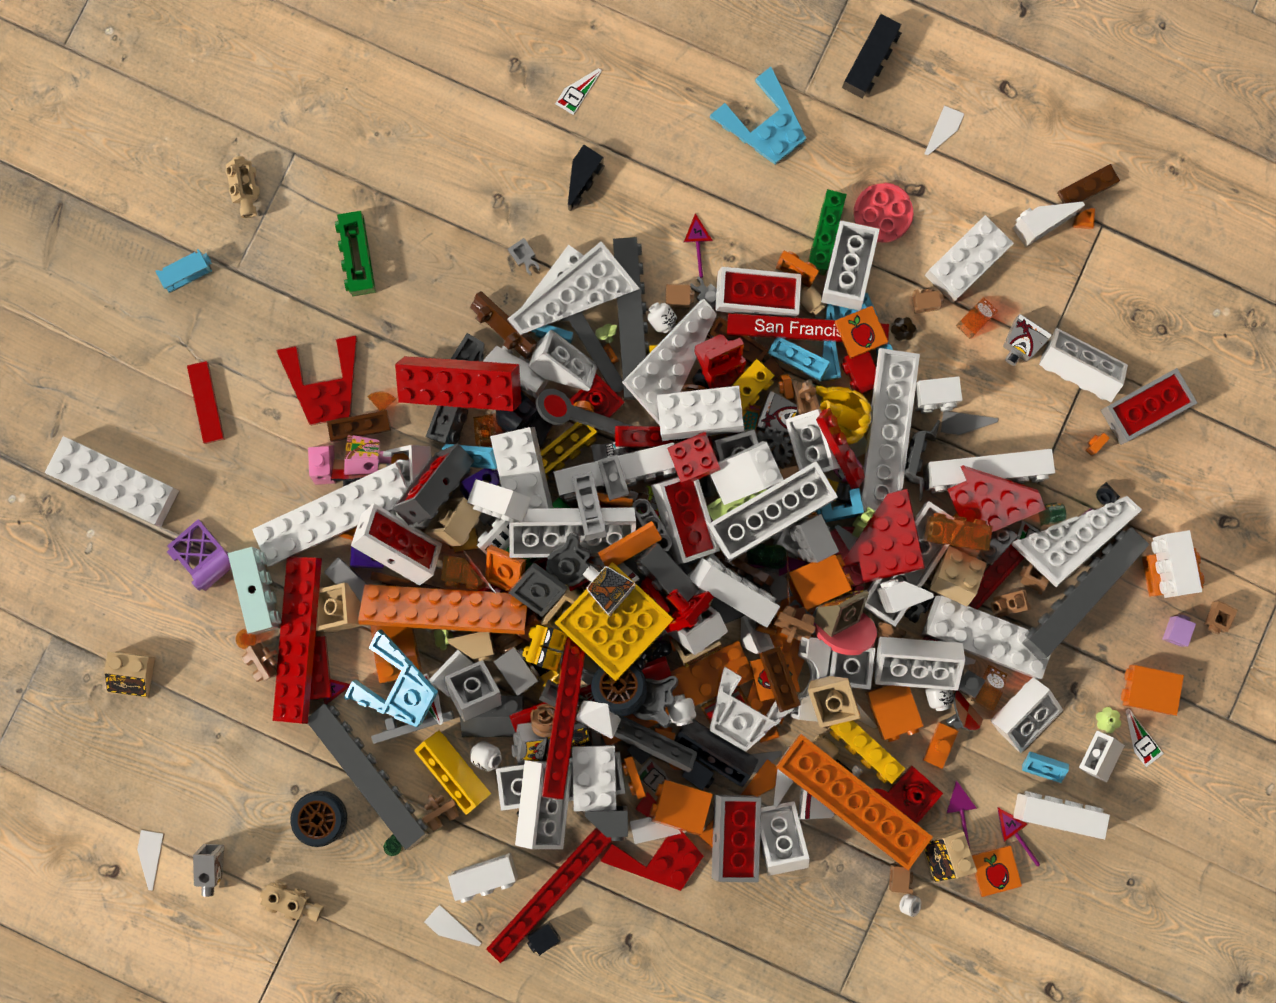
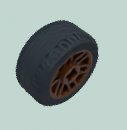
[591,663,647,717]
[290,791,348,847]

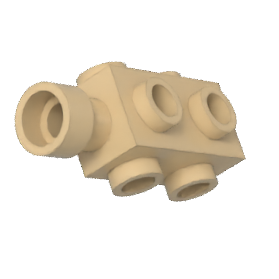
[226,156,260,218]
[260,881,324,922]

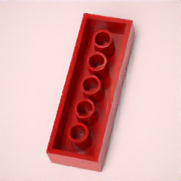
[395,356,522,411]

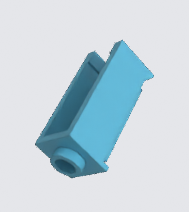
[155,249,212,293]

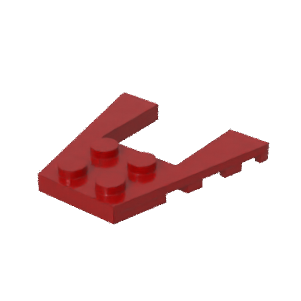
[276,335,357,426]
[601,792,704,891]

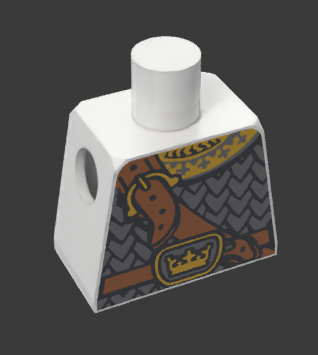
[583,565,636,617]

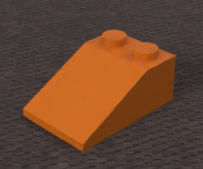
[370,625,423,684]

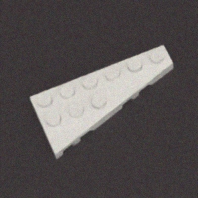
[507,242,640,335]
[622,299,717,426]
[1012,496,1142,587]

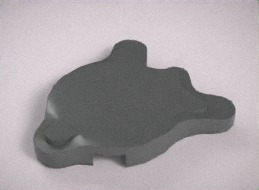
[546,533,603,587]
[632,676,679,728]

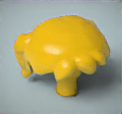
[816,386,872,445]

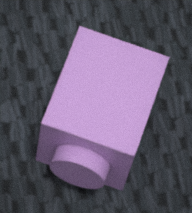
[1162,614,1196,647]

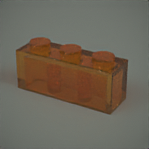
[924,513,993,551]

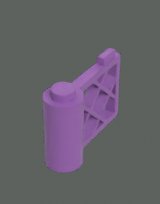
[167,519,231,591]

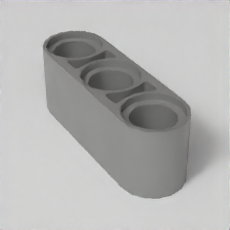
[632,499,672,553]
[324,557,368,602]

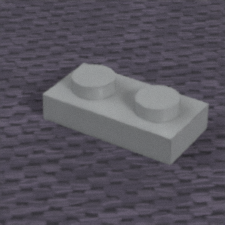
[597,455,629,501]

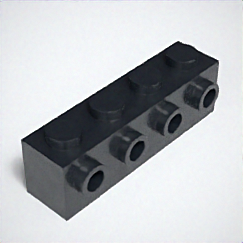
[842,14,902,99]
[674,719,759,788]

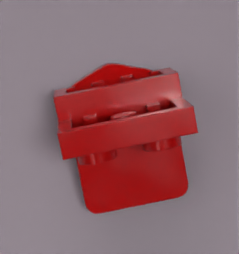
[694,334,746,388]

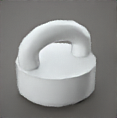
[899,894,921,917]

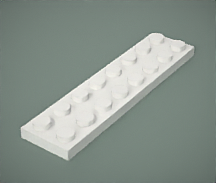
[860,348,920,512]
[252,463,408,567]

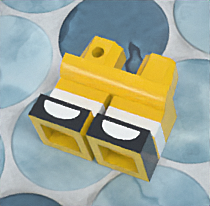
[522,625,567,672]

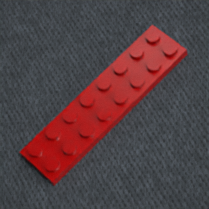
[272,557,322,724]

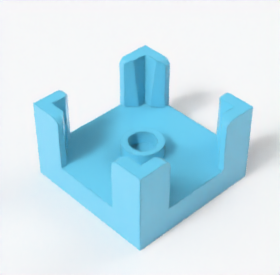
[816,488,864,523]

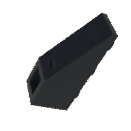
[568,145,605,211]

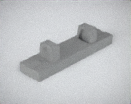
[572,472,607,541]
[371,711,455,744]

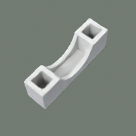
[790,636,832,722]

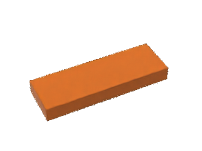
[598,521,662,567]

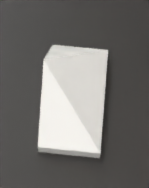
[741,616,775,654]
[575,700,621,739]

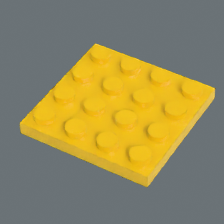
[555,562,674,681]

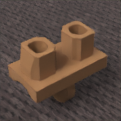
[792,379,819,415]
[991,589,1031,617]
[774,606,815,643]
[242,643,278,682]
[422,794,460,832]

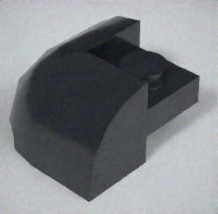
[496,391,539,433]

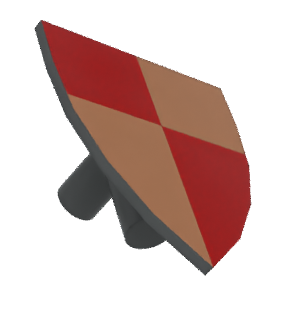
[946,690,983,731]

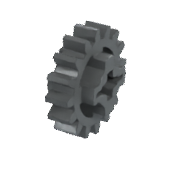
[756,428,794,469]

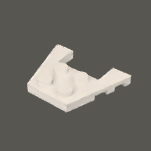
[710,667,794,752]

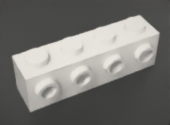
[523,245,584,306]
[467,479,531,523]

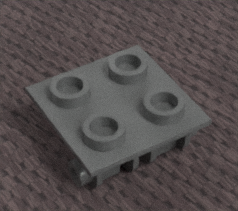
[965,527,1018,566]

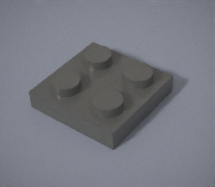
[509,563,567,617]

